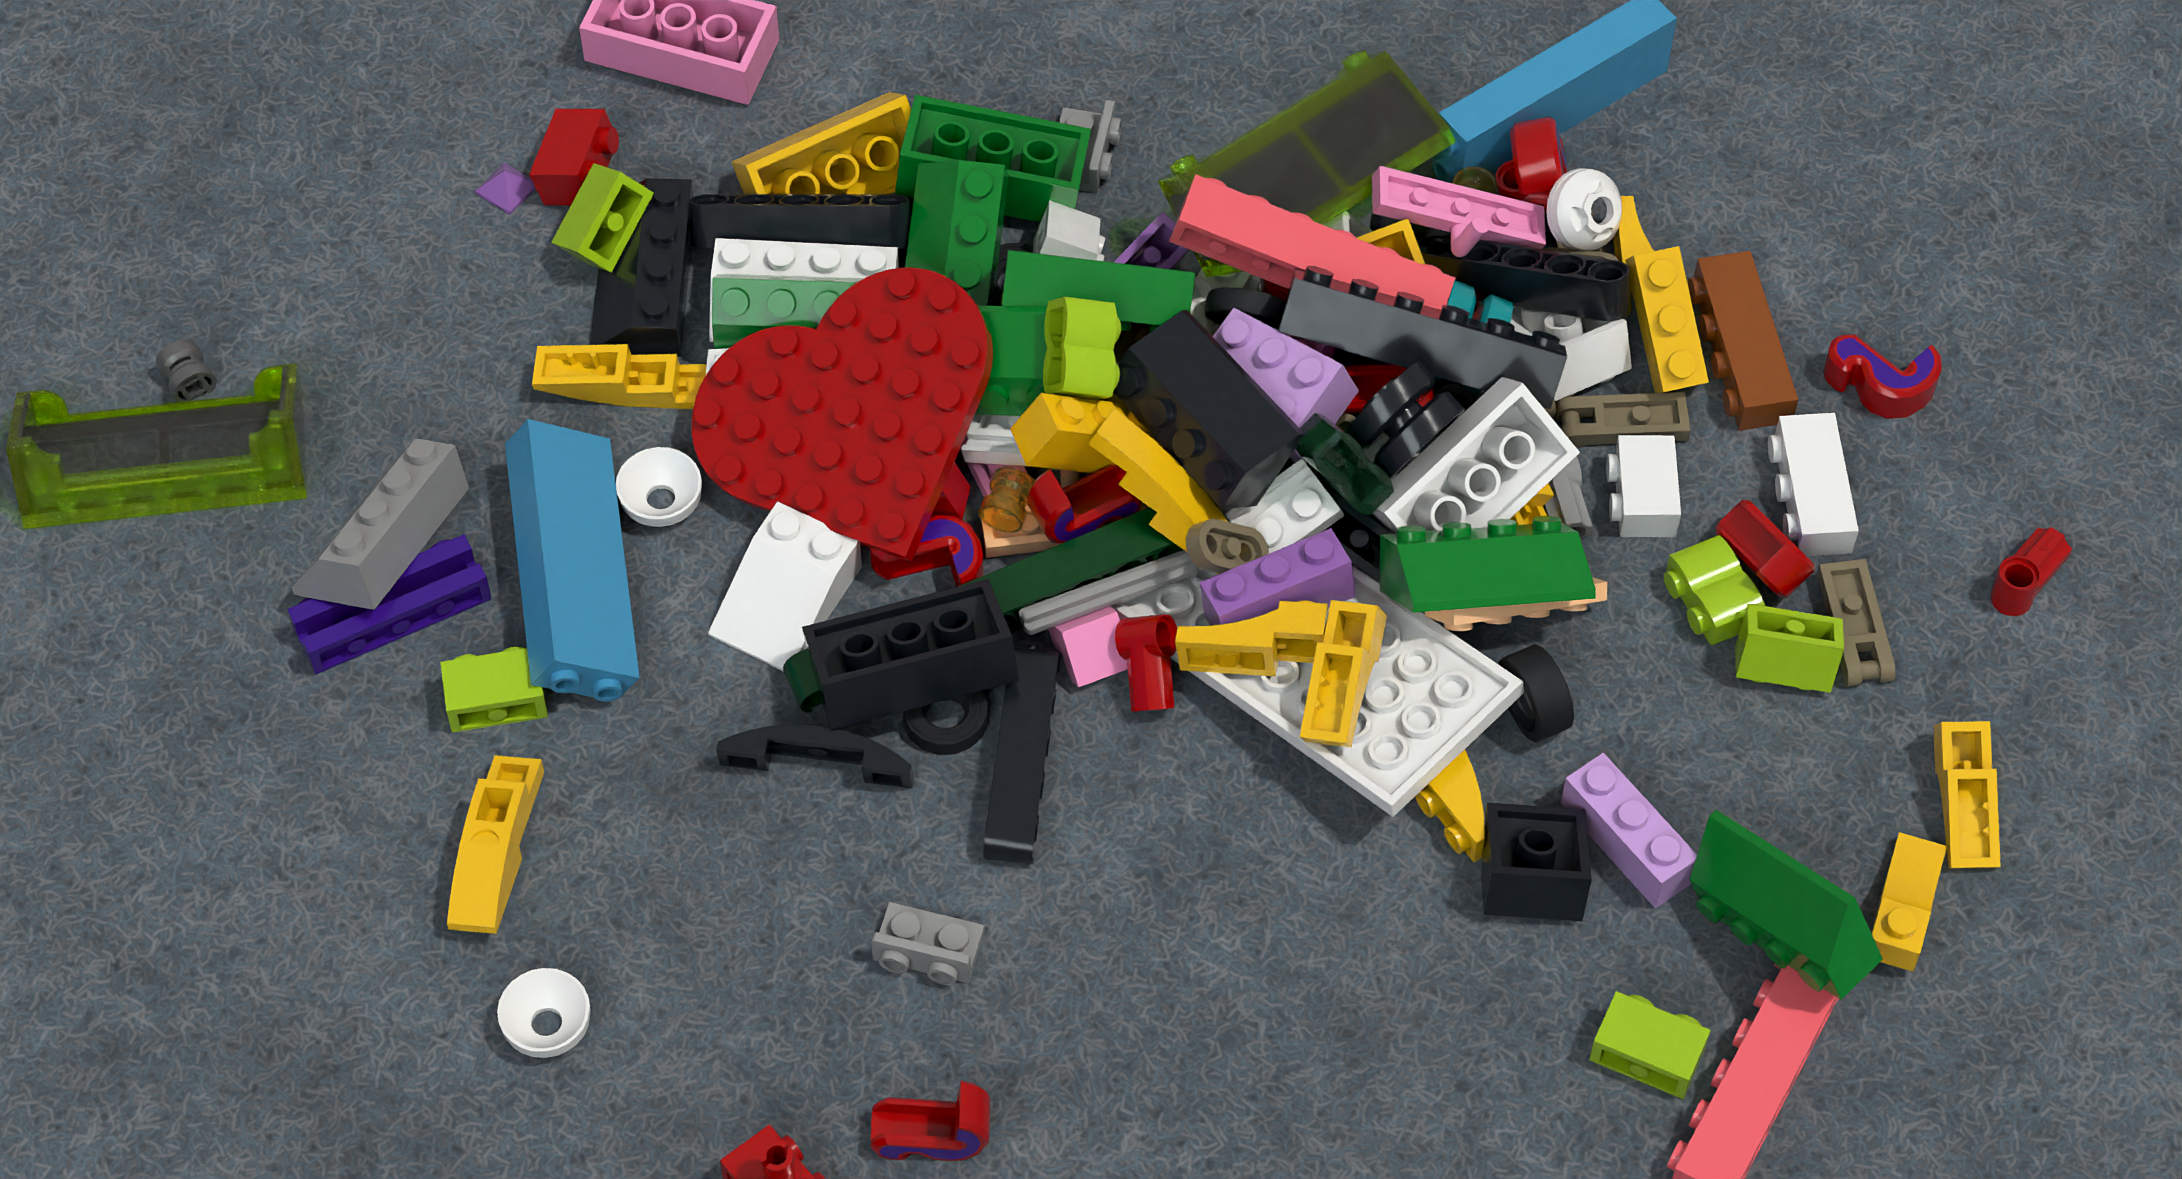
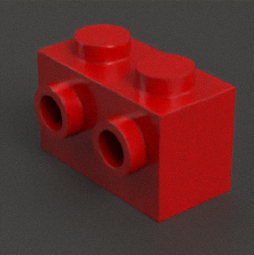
[529,108,619,206]

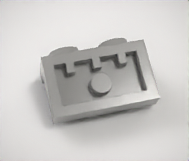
[1059,100,1122,193]
[871,902,985,985]

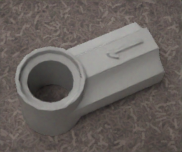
[1543,456,1593,540]

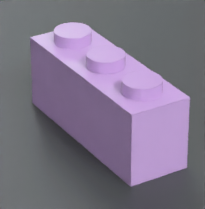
[1560,753,1697,909]

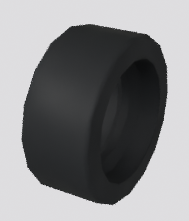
[1498,644,1574,743]

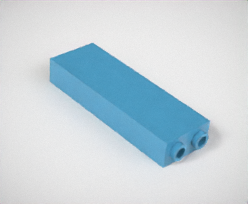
[1432,0,1677,188]
[505,419,640,702]

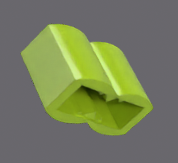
[1043,297,1121,400]
[1664,535,1765,645]

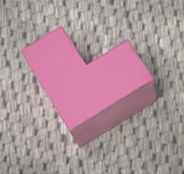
[1048,607,1128,687]

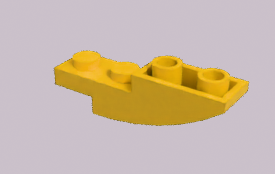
[1415,749,1485,862]
[447,755,544,934]

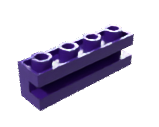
[287,534,492,675]

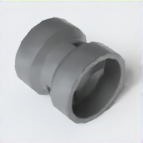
[155,339,217,404]

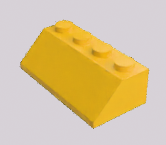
[731,92,911,194]

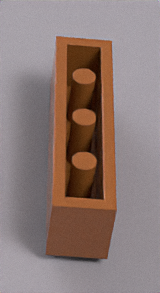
[1688,251,1799,431]

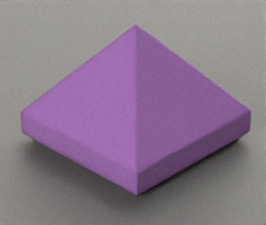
[475,162,536,215]

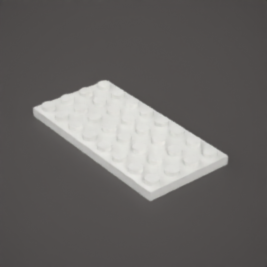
[1110,506,1524,817]

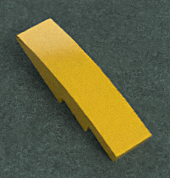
[532,344,707,409]
[1088,408,1228,574]

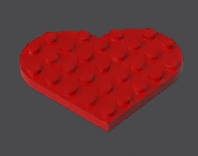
[691,267,993,562]

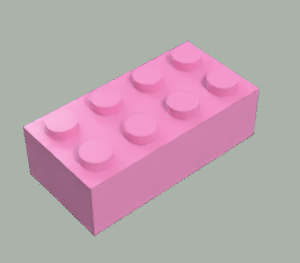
[579,0,779,105]

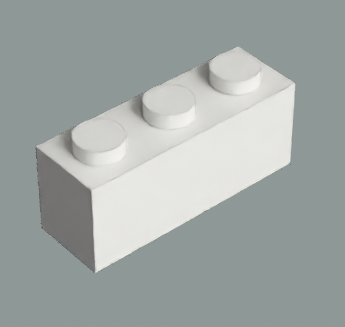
[1768,413,1859,556]

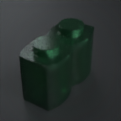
[1295,413,1394,515]

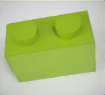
[551,163,654,273]
[1735,603,1844,693]
[440,647,548,733]
[1589,991,1711,1100]

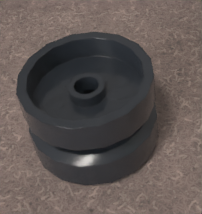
[1344,361,1465,482]

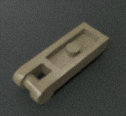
[1555,392,1691,448]
[1817,559,1895,687]

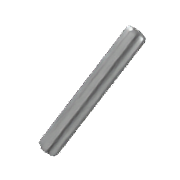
[1019,550,1200,635]

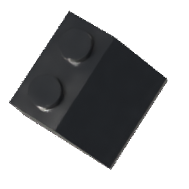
[1481,802,1592,921]

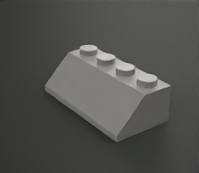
[292,438,469,610]

